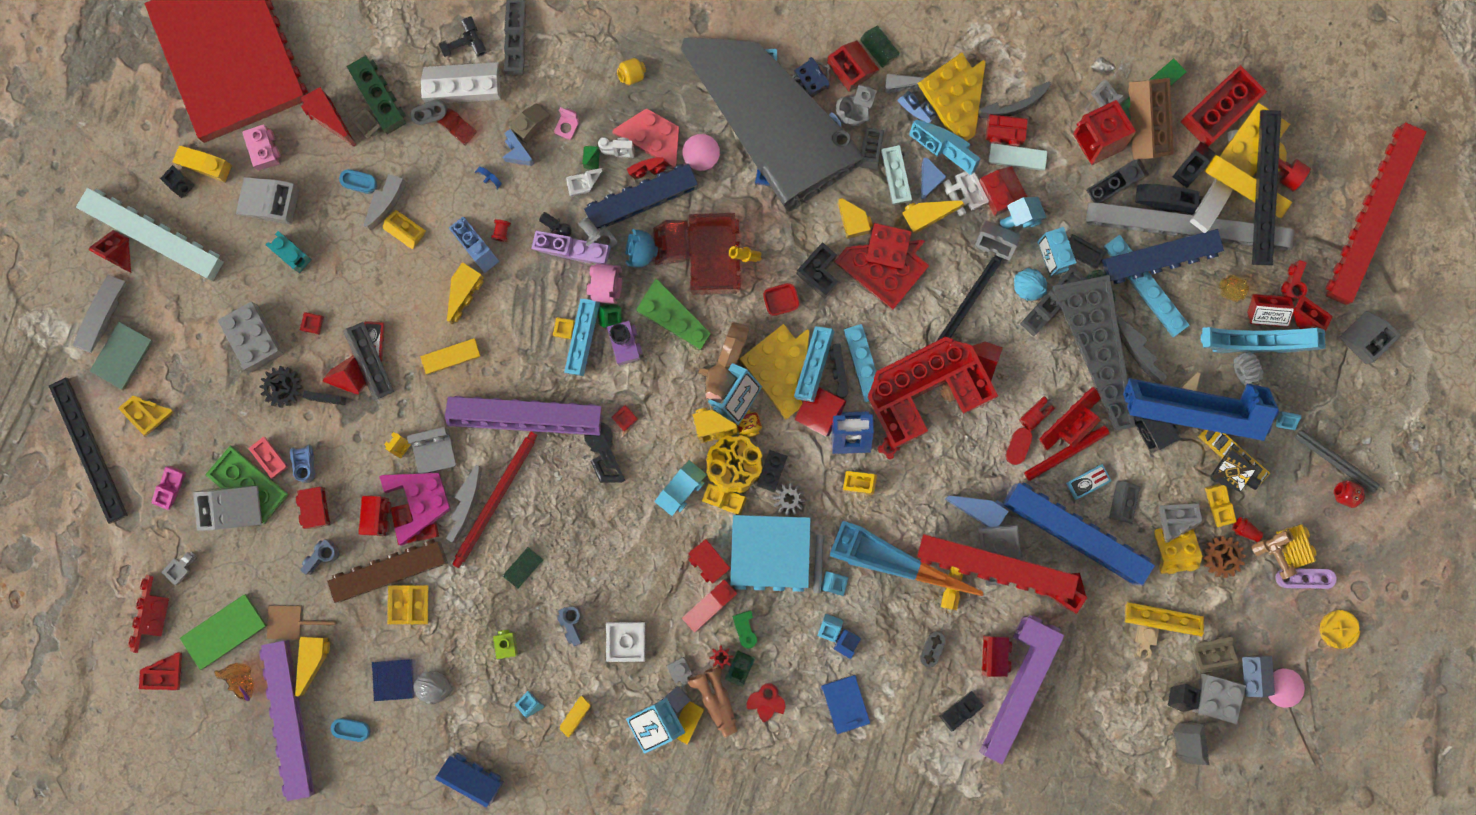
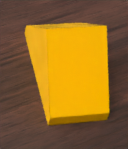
[843,471,877,495]

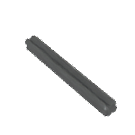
[1295,430,1380,492]

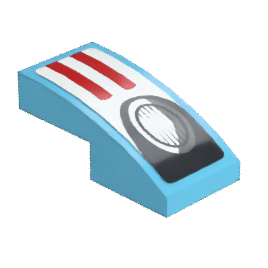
[1066,464,1111,500]

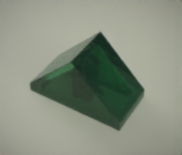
[725,650,755,687]

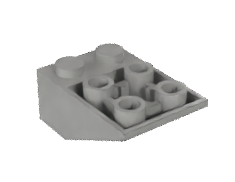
[236,178,300,225]
[193,486,262,531]

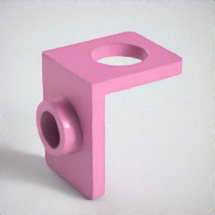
[554,107,580,140]

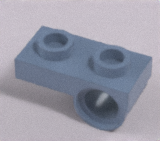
[300,539,339,575]
[557,606,583,646]

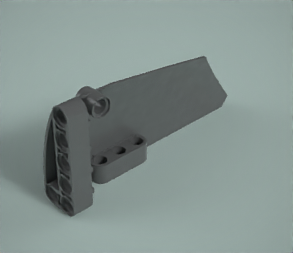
[680,37,865,212]

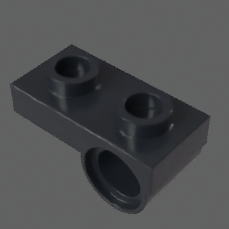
[757,450,788,493]

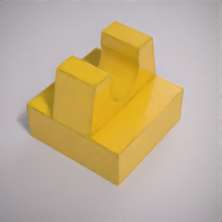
[384,432,411,459]

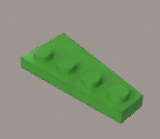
[636,278,711,350]

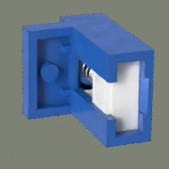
[831,411,874,454]

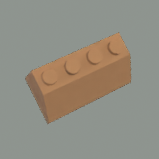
[1128,78,1174,159]

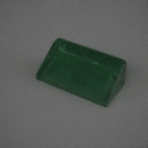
[860,25,900,68]
[503,547,544,589]

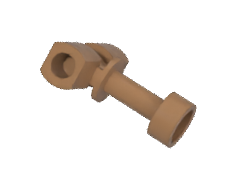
[1251,529,1297,580]

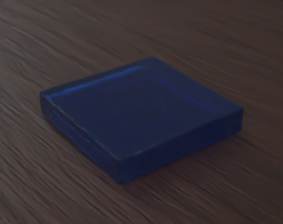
[372,659,414,701]

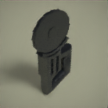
[584,422,626,483]

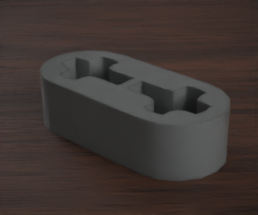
[920,631,946,668]

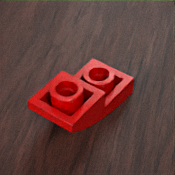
[626,157,670,179]

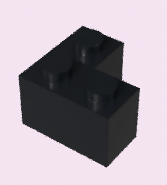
[797,242,838,299]

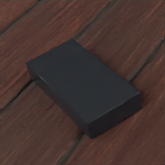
[1069,234,1106,269]
[303,391,346,406]

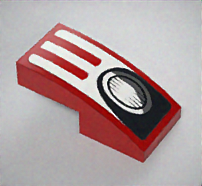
[364,321,384,362]

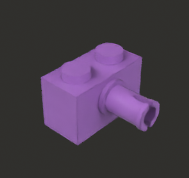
[607,321,643,366]

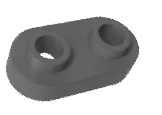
[411,99,448,125]

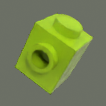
[493,629,518,659]

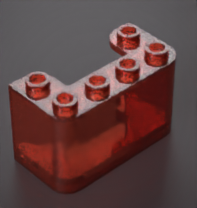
[689,213,741,295]

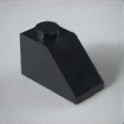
[1172,141,1215,188]

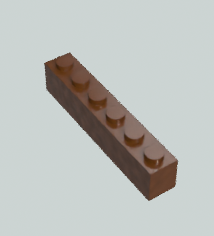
[327,539,448,603]

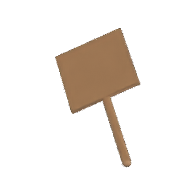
[267,606,337,639]

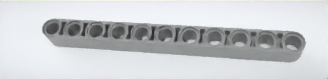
[1086,202,1295,251]

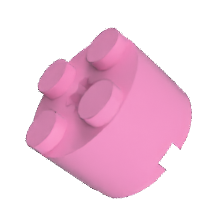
[587,263,622,304]

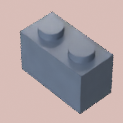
[1242,656,1275,697]

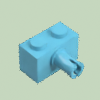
[1000,197,1047,229]

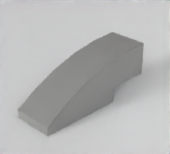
[363,174,406,230]

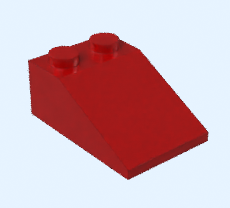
[301,87,356,147]

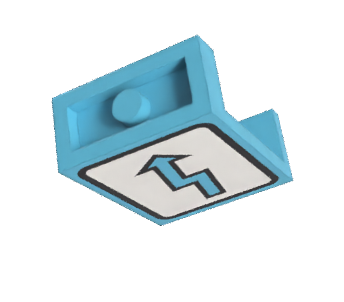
[1038,227,1076,277]
[708,363,762,425]
[626,697,685,754]

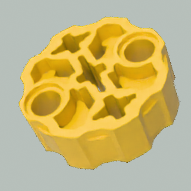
[706,435,762,493]

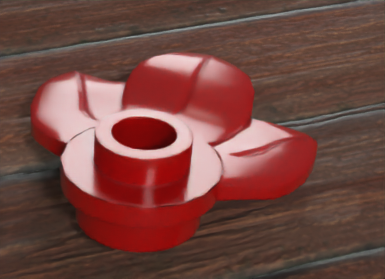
[746,683,786,722]

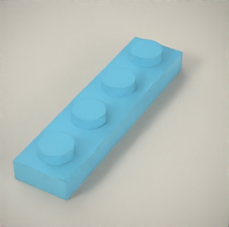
[564,299,600,376]
[843,324,876,403]
[794,326,835,402]

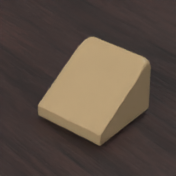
[1179,372,1201,391]

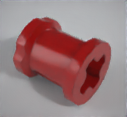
[491,219,511,242]

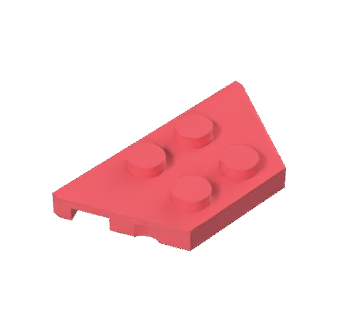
[612,108,679,168]

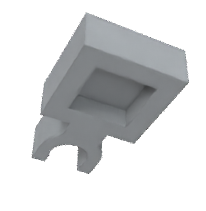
[667,657,695,694]

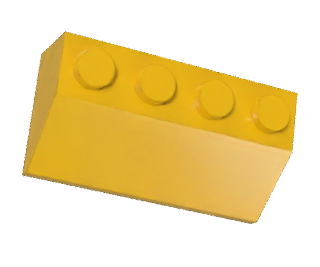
[692,407,737,444]

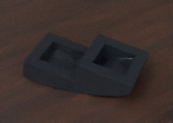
[939,691,984,732]

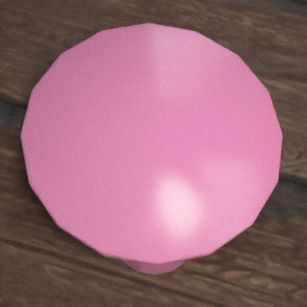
[683,134,720,171]
[1268,668,1305,708]

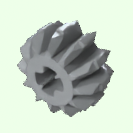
[1233,352,1264,385]
[773,483,806,516]

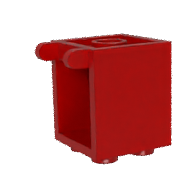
[1073,100,1136,165]

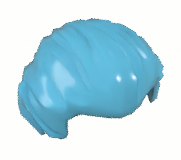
[1013,268,1047,301]

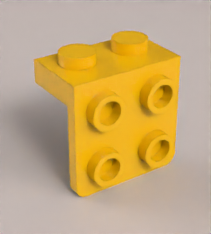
[1154,528,1202,574]

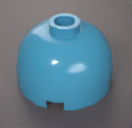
[625,229,658,268]

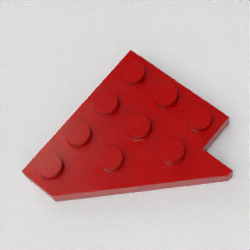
[834,240,929,310]

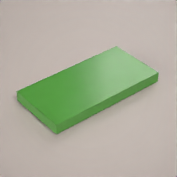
[205,445,290,524]
[180,594,267,670]

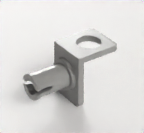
[578,216,618,247]

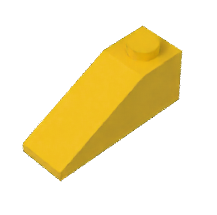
[172,145,232,183]
[902,200,965,234]
[295,636,330,696]

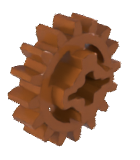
[1202,536,1246,578]

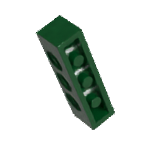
[346,55,407,135]

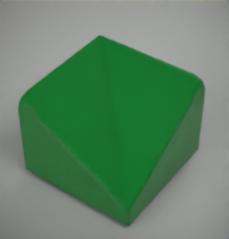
[582,146,600,169]
[598,304,622,328]

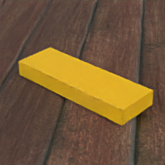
[420,338,481,375]

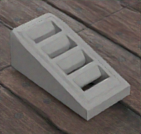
[884,74,924,93]

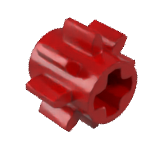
[709,645,734,670]

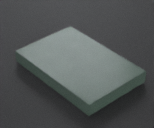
[90,322,153,390]

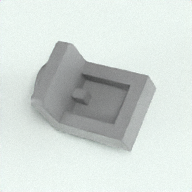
[1090,80,1125,107]
[853,85,877,109]

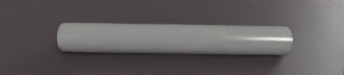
[813,535,824,593]

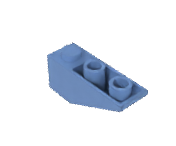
[449,216,500,273]

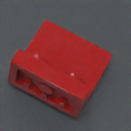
[866,223,912,269]

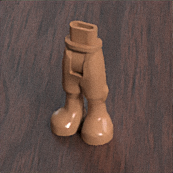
[687,665,738,737]

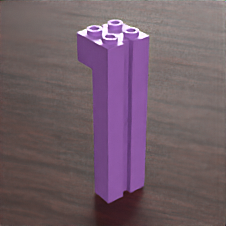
[979,615,1064,765]

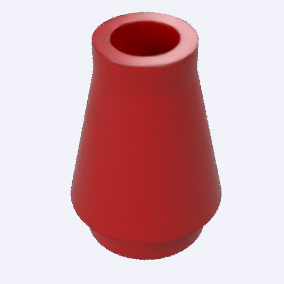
[1232,517,1263,542]

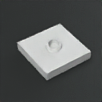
[606,622,645,662]

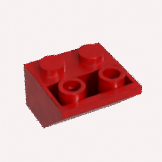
[827,40,880,92]
[358,496,391,537]

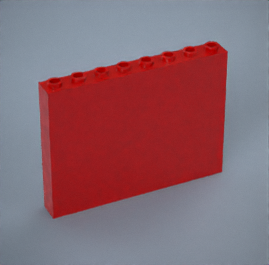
[144,0,308,143]

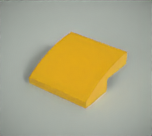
[387,585,428,625]

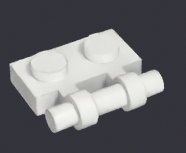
[598,138,635,158]
[943,171,989,216]

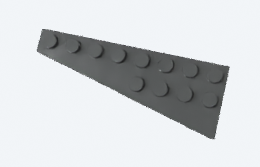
[1052,275,1136,430]

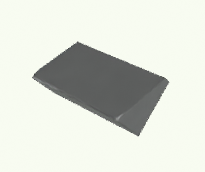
[1109,481,1140,524]

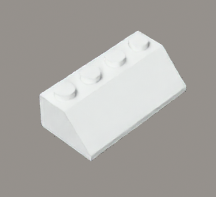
[421,62,501,103]

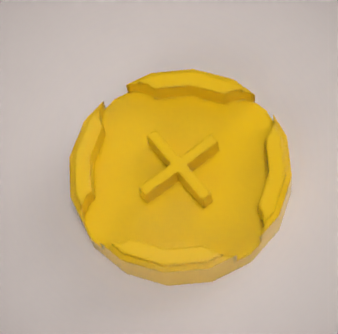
[1319,610,1360,649]

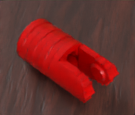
[1019,396,1055,432]

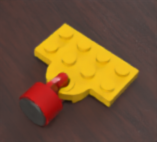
[1219,103,1311,192]

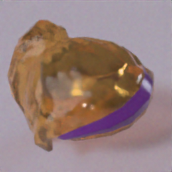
[214,663,254,701]

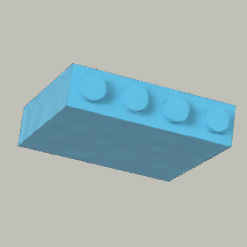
[730,515,810,592]

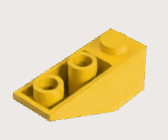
[447,262,484,324]

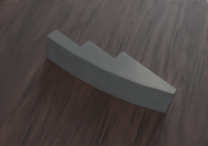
[504,0,526,75]
[1020,266,1086,336]
[1117,315,1168,384]

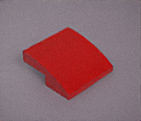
[795,386,847,436]
[391,504,439,545]

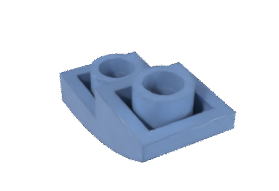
[897,91,938,123]

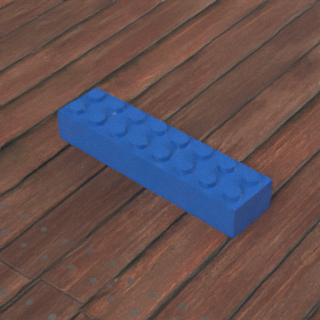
[1002,482,1155,586]

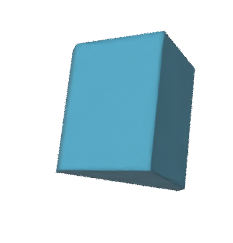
[1276,411,1301,430]

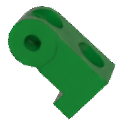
[732,610,757,649]

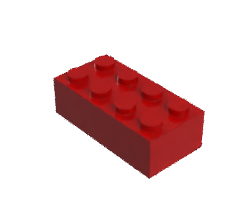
[1180,65,1267,147]

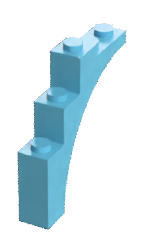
[1201,327,1326,354]

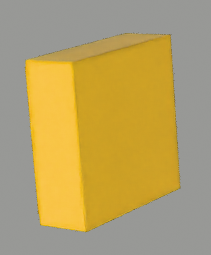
[553,317,575,340]

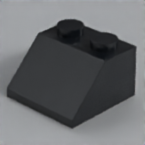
[1134,417,1180,453]

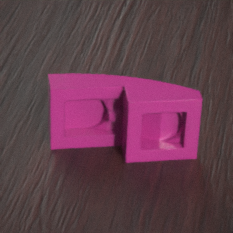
[151,465,186,510]

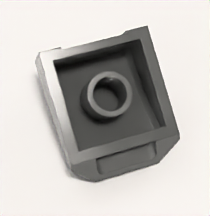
[1172,721,1209,765]

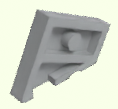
[1159,503,1202,543]

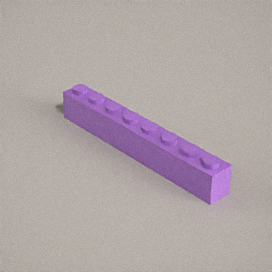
[445,396,602,435]
[260,640,315,801]

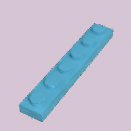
[1103,235,1189,337]

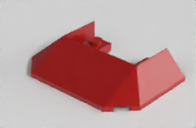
[868,337,998,449]

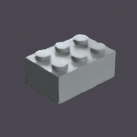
[218,302,284,372]

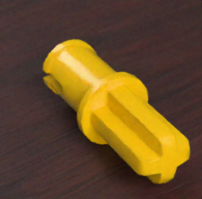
[729,246,762,262]

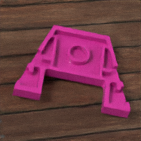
[379,473,451,546]

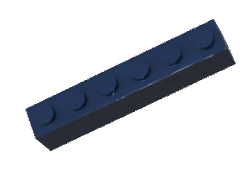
[584,164,698,229]
[1102,229,1224,284]

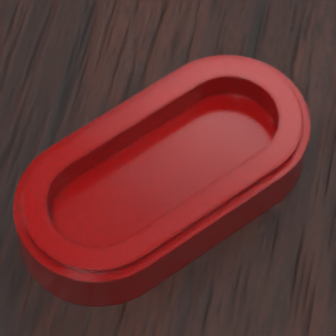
[1005,428,1032,465]

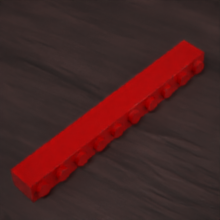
[1325,122,1427,305]

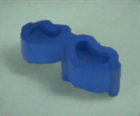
[474,166,502,190]

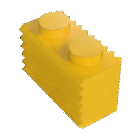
[1276,524,1317,568]

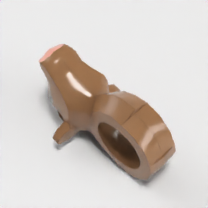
[698,322,750,403]

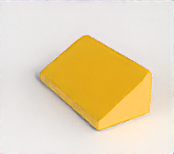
[383,210,426,249]
[559,696,592,738]
[676,701,705,745]

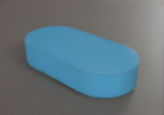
[339,169,377,194]
[331,718,371,742]

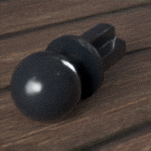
[539,212,572,236]

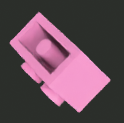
[242,124,281,171]

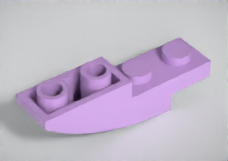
[531,231,611,264]

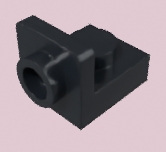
[160,165,195,198]

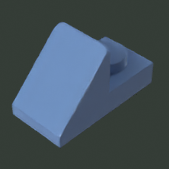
[503,129,534,166]

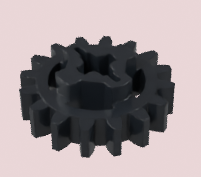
[259,366,303,408]

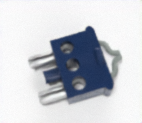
[791,57,831,97]

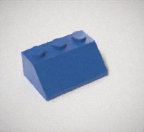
[435,753,504,808]

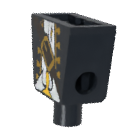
[1210,446,1261,492]

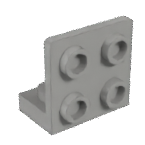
[407,427,456,474]

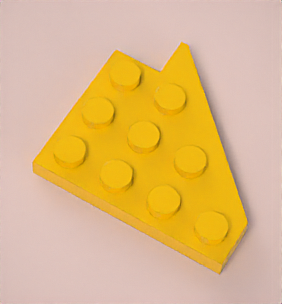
[917,52,985,141]
[739,324,809,420]

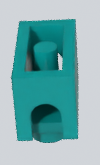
[266,231,312,274]

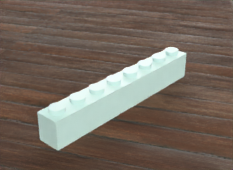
[76,188,224,281]

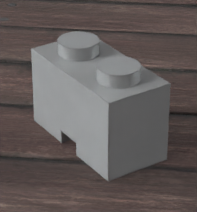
[975,220,1020,261]

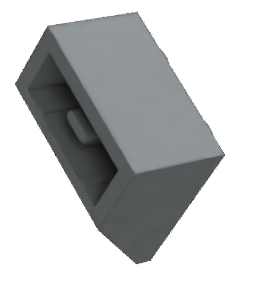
[1339,311,1401,365]

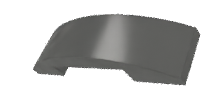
[978,81,1051,119]

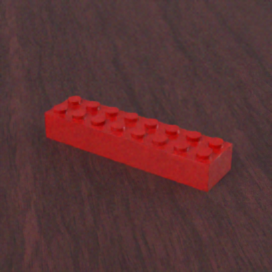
[917,534,1079,602]

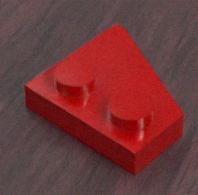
[139,652,182,690]

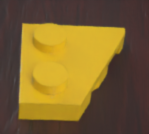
[118,396,174,437]

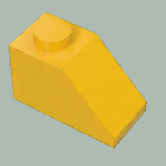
[838,198,873,239]

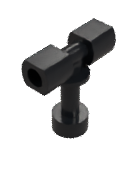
[438,16,487,57]

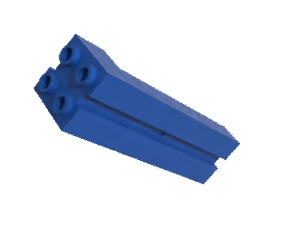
[1123,378,1279,441]

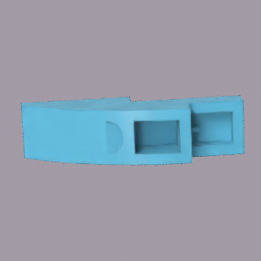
[909,120,981,175]

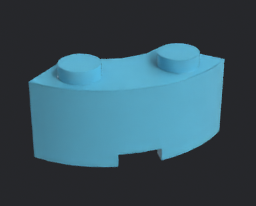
[654,460,707,516]

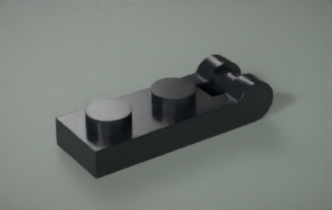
[829,343,848,399]

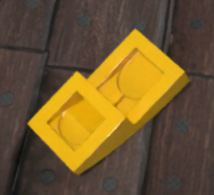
[702,483,747,515]
[1205,484,1236,527]

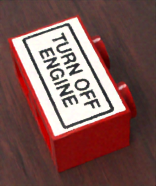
[1247,294,1295,327]

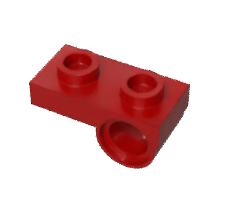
[1281,260,1307,301]

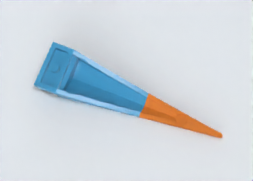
[830,521,984,596]

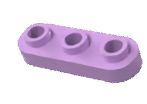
[1276,569,1336,589]

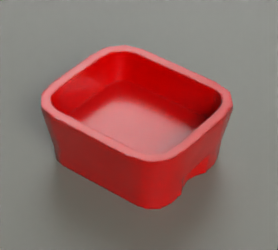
[763,283,799,316]

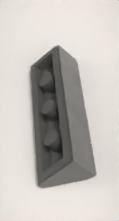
[343,322,395,400]

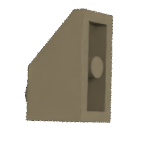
[509,103,551,144]

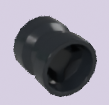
[610,323,630,345]

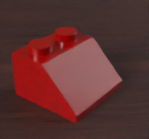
[979,166,1027,216]
[982,635,1012,677]

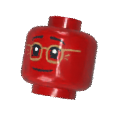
[1334,480,1365,508]

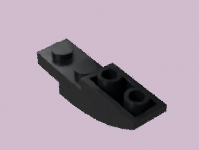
[1135,184,1203,215]

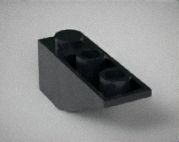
[1086,159,1149,203]

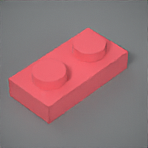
[248,437,288,479]

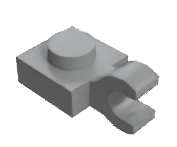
[161,552,197,586]

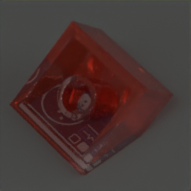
[653,220,691,265]

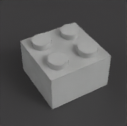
[1192,674,1246,724]

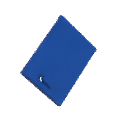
[821,675,870,734]

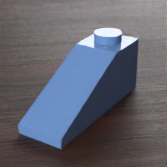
[945,496,1008,527]

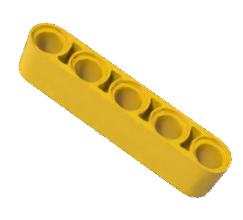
[1205,155,1293,219]

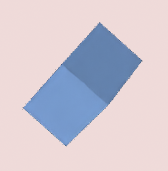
[921,158,946,199]

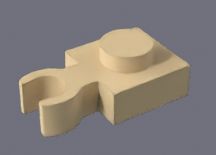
[1135,625,1159,658]

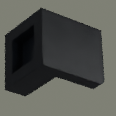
[1168,683,1201,712]

